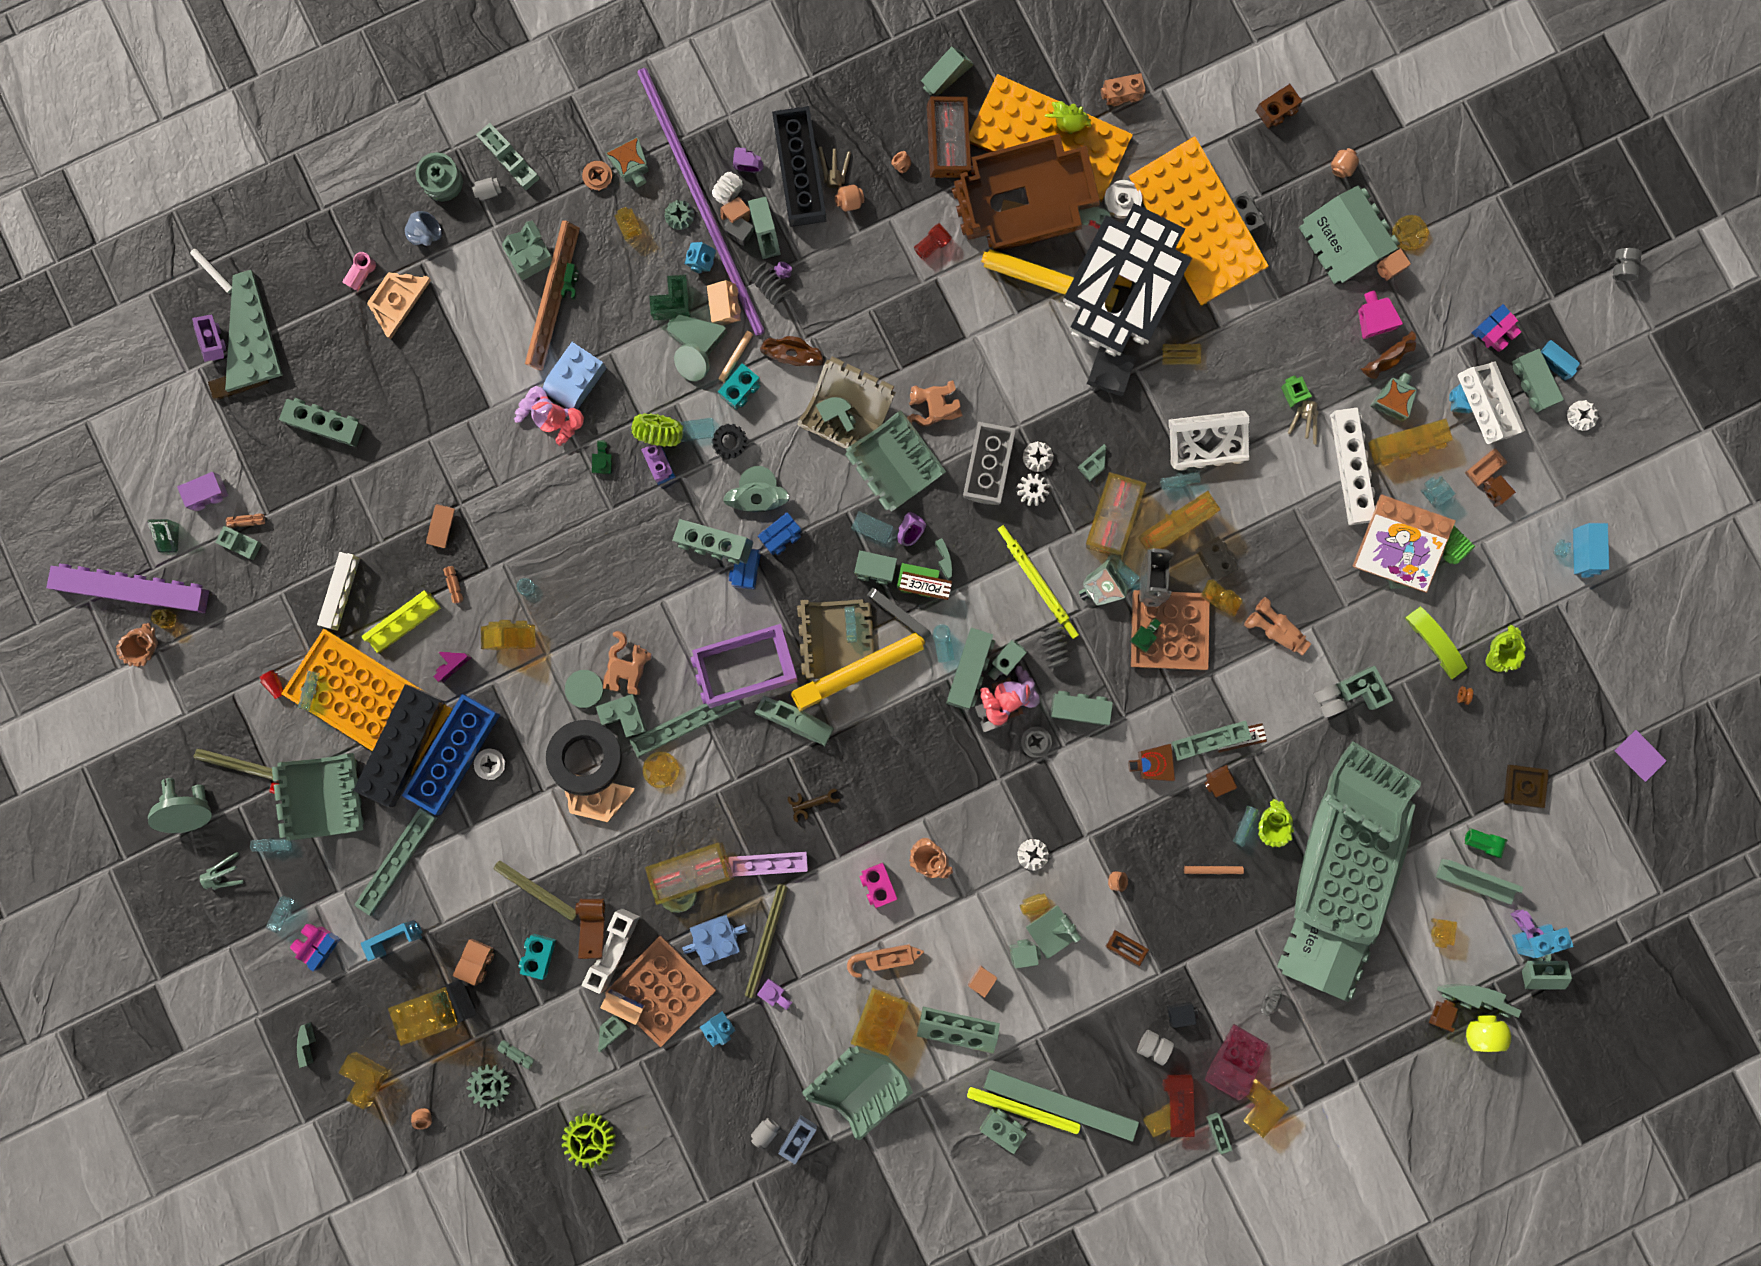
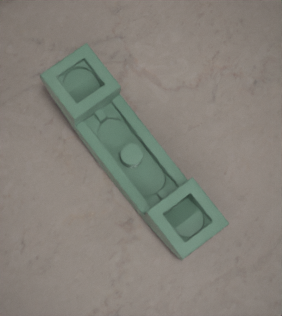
[1171,720,1252,761]

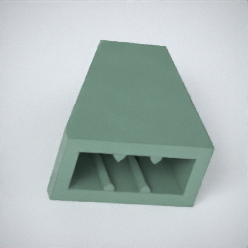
[921,46,974,96]
[748,197,781,259]
[667,315,727,357]

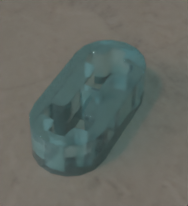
[844,606,857,643]
[266,895,294,933]

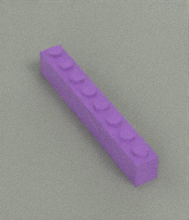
[46,563,209,613]

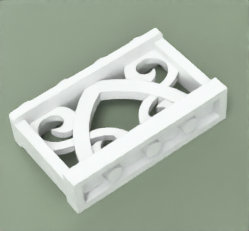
[1458,361,1525,444]
[1169,411,1249,470]

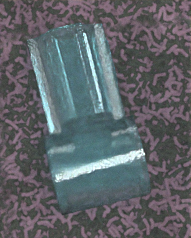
[1103,555,1140,589]
[932,624,955,663]

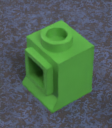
[1281,375,1312,408]

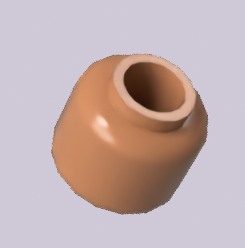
[1331,148,1359,178]
[835,185,864,212]

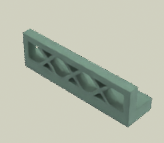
[1436,859,1523,905]

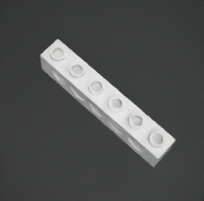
[1330,407,1376,525]

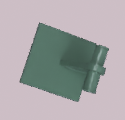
[1026,905,1082,959]

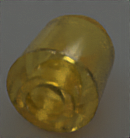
[1020,893,1050,918]

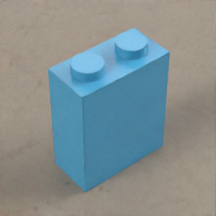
[1573,523,1609,578]

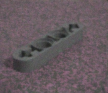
[867,588,931,641]

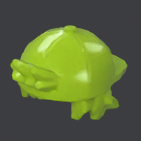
[1044,101,1091,134]
[1485,625,1526,672]
[1258,799,1294,847]

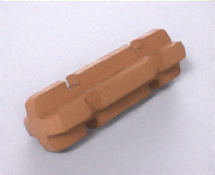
[226,514,265,528]
[443,566,463,604]

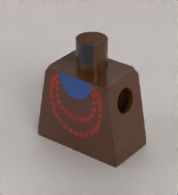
[1128,744,1175,781]

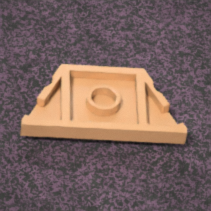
[367,272,431,339]
[565,774,635,822]

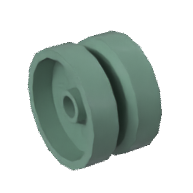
[415,152,463,202]

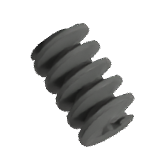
[750,263,791,305]
[1040,627,1071,668]

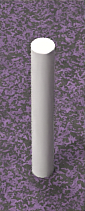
[190,249,232,294]

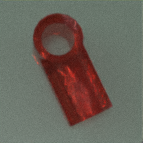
[914,223,952,260]

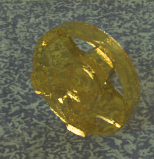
[1392,215,1429,251]
[643,752,679,788]

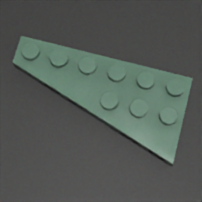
[225,270,283,392]

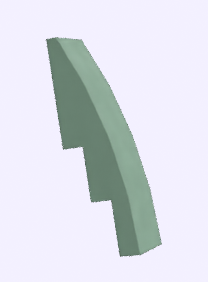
[476,123,540,190]

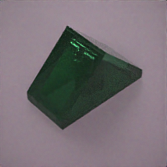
[147,519,179,552]

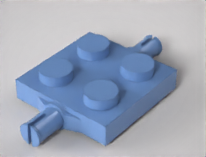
[682,914,748,965]

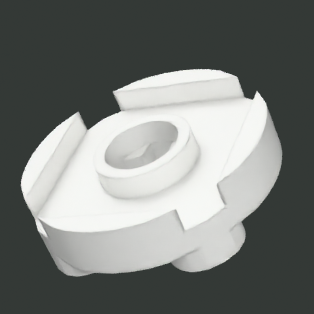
[1104,180,1142,219]

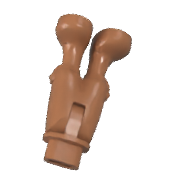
[1244,597,1311,655]

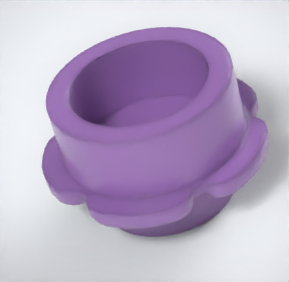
[774,262,792,279]

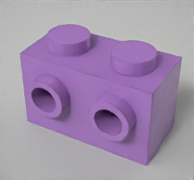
[192,315,226,362]
[177,472,228,511]

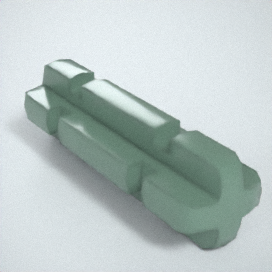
[497,1040,534,1069]

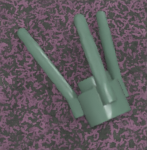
[200,852,244,890]

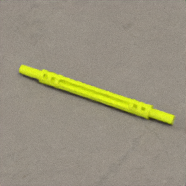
[998,525,1079,639]

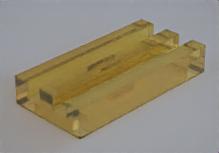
[1162,344,1201,364]

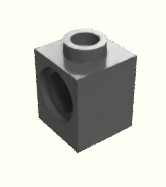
[724,218,754,247]

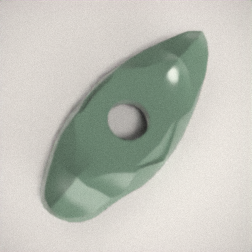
[723,482,789,512]

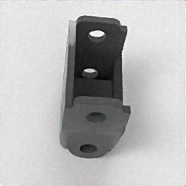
[1139,548,1173,607]

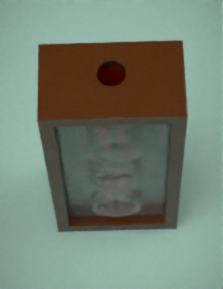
[927,97,971,178]

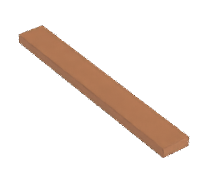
[525,221,580,371]

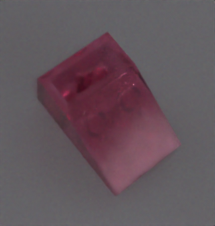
[1205,1024,1268,1100]

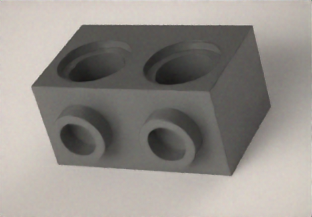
[1231,191,1264,234]

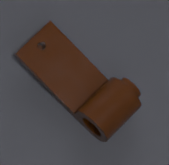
[575,899,605,959]

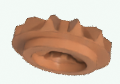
[582,161,613,191]

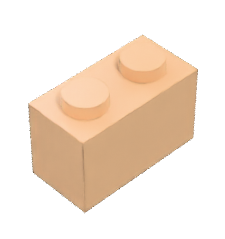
[707,280,741,326]

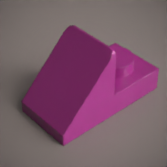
[433,652,472,683]

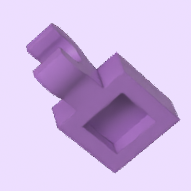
[1511,909,1544,940]
[757,978,792,1010]

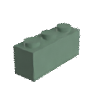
[1512,349,1564,413]
[1050,691,1113,726]

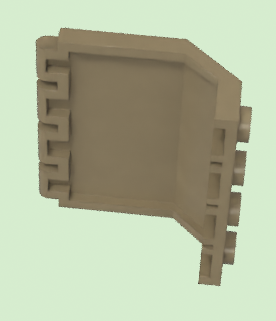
[797,356,896,449]
[797,599,875,679]

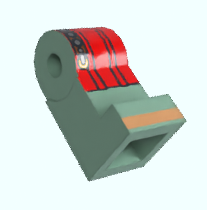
[1079,207,1110,230]

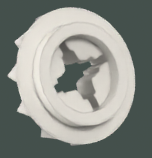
[1567,400,1599,431]
[1023,441,1053,472]
[474,749,505,780]
[1018,839,1049,870]

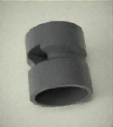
[1613,248,1642,282]

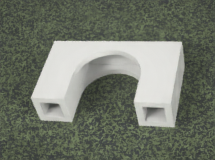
[582,909,640,994]

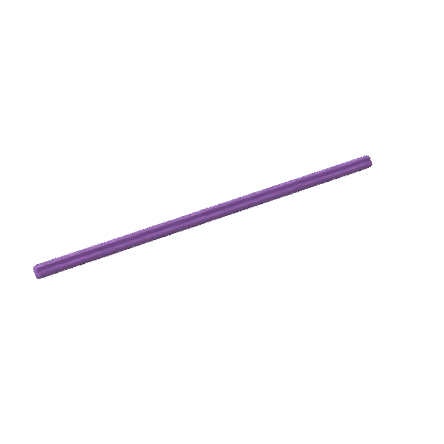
[638,68,764,336]

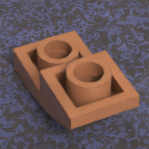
[426,504,455,548]

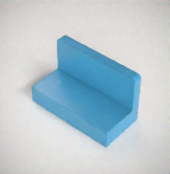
[1541,340,1580,381]

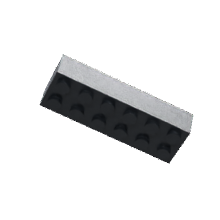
[772,106,827,227]
[353,684,446,807]

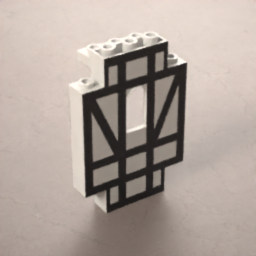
[1063,203,1192,356]

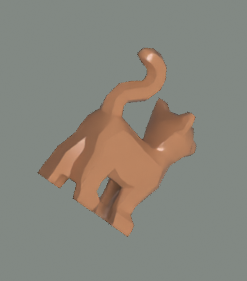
[907,380,962,426]
[603,631,652,695]

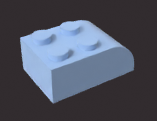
[542,342,606,410]

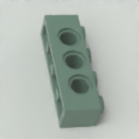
[279,398,364,447]
[672,519,754,565]
[917,1006,1000,1053]

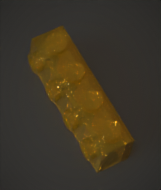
[1368,419,1453,466]

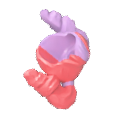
[514,386,584,446]
[980,666,1040,726]

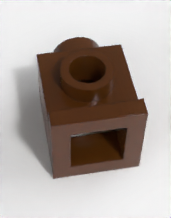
[1483,475,1516,507]
[1429,999,1458,1033]

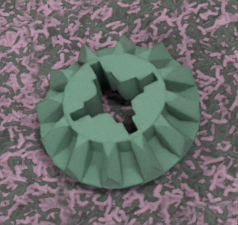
[664,199,695,230]

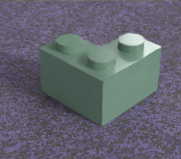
[1337,666,1393,710]
[596,694,647,738]

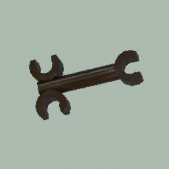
[787,789,840,822]

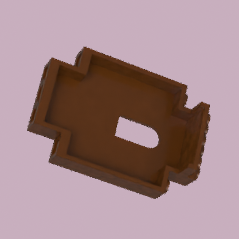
[952,134,1100,252]

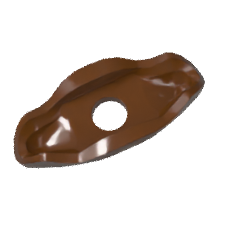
[1360,331,1416,379]
[760,336,823,366]

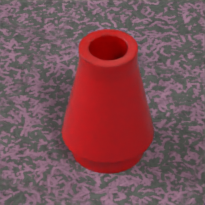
[259,670,283,699]

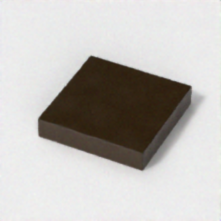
[1504,765,1549,808]

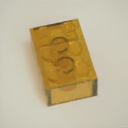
[850,985,909,1056]
[388,987,458,1046]

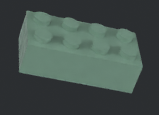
[946,627,995,711]

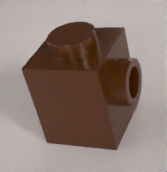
[1205,765,1237,797]

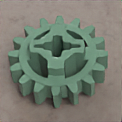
[466,1064,511,1109]

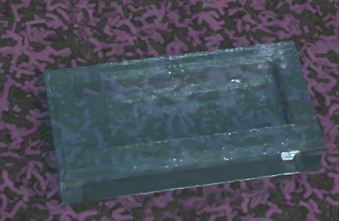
[680,418,715,442]
[851,511,893,545]

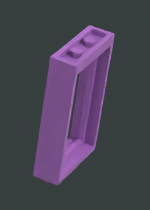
[691,624,798,708]

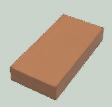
[1465,448,1508,487]

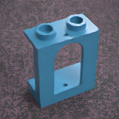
[360,920,422,961]
[1512,924,1574,958]

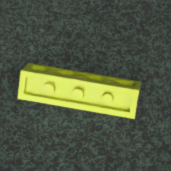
[361,590,441,654]

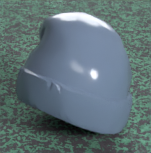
[405,211,442,246]

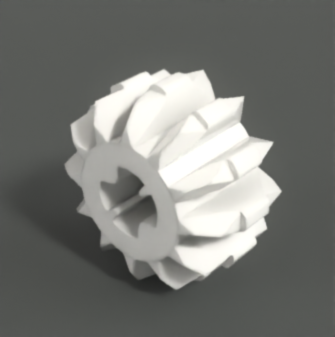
[712,172,743,205]
[1017,474,1049,506]

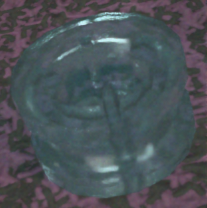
[1554,539,1572,558]
[516,578,535,596]

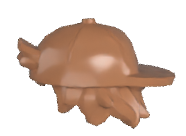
[116,623,158,667]
[909,838,953,879]

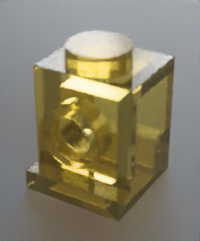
[614,207,642,240]
[1431,918,1457,948]

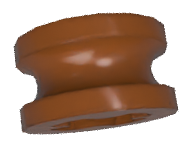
[1457,686,1473,705]

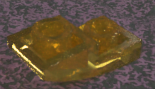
[1201,579,1243,616]
[1143,1099,1189,1137]

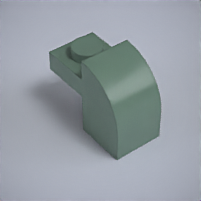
[502,220,542,260]
[816,397,856,432]

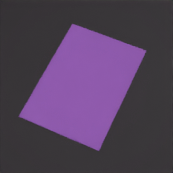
[1615,730,1666,782]

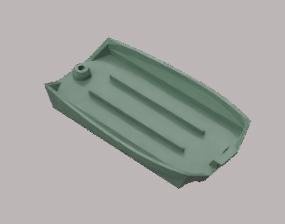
[1294,790,1415,945]

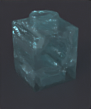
[1421,476,1456,508]

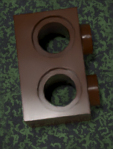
[1255,84,1303,128]

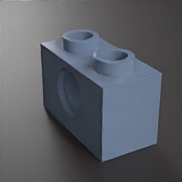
[778,1115,817,1164]

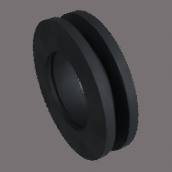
[546,720,622,796]

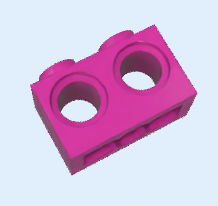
[859,862,898,908]

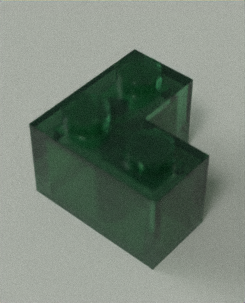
[649,275,691,321]

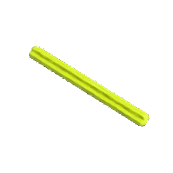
[967,1087,1081,1134]

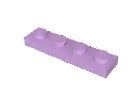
[729,852,808,877]

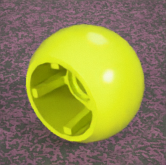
[1466,1016,1511,1052]

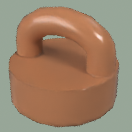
[891,151,911,173]
[1108,872,1128,892]
[411,1108,432,1130]

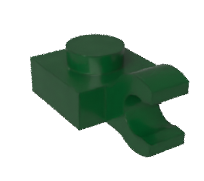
[561,263,580,300]
[592,440,612,474]
[1129,618,1161,653]

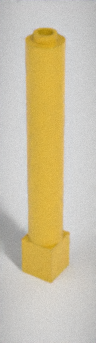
[981,249,1119,312]
[791,633,925,711]

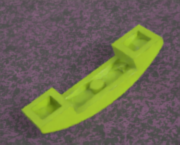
[1405,606,1467,679]

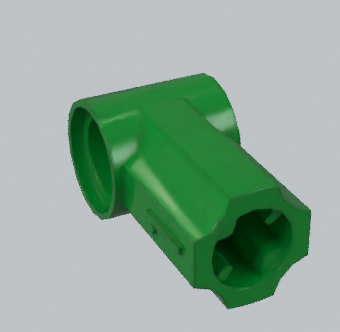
[1464,829,1508,859]

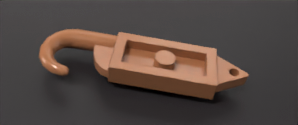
[847,944,924,978]

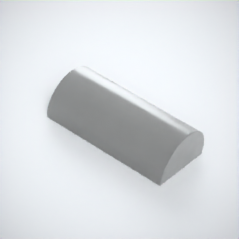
[963,422,1016,505]

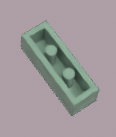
[1206,1113,1232,1154]

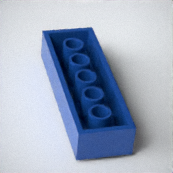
[402,694,501,815]

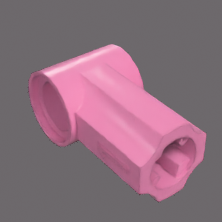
[343,252,376,291]

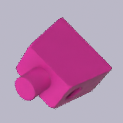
[1358,291,1403,339]

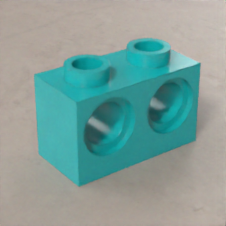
[718,363,761,410]
[519,934,556,980]

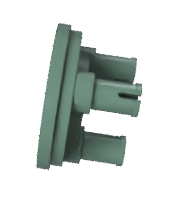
[148,778,211,833]

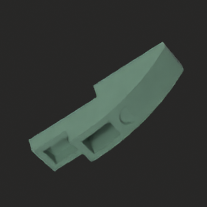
[755,695,834,746]
[1437,984,1521,1019]

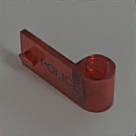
[1163,1075,1195,1137]

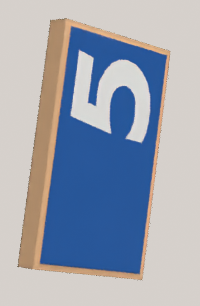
[600,989,645,1025]

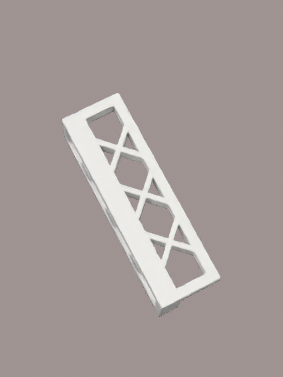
[317,552,360,631]

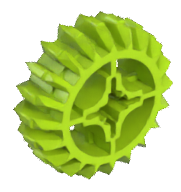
[631,413,683,447]
[562,1113,616,1168]

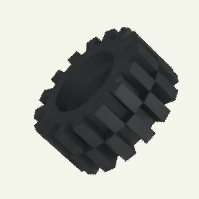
[712,424,747,459]

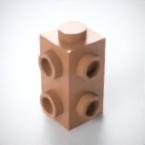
[1101,73,1146,106]

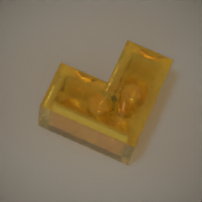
[481,620,535,650]
[339,1052,389,1110]
[1241,1078,1289,1138]

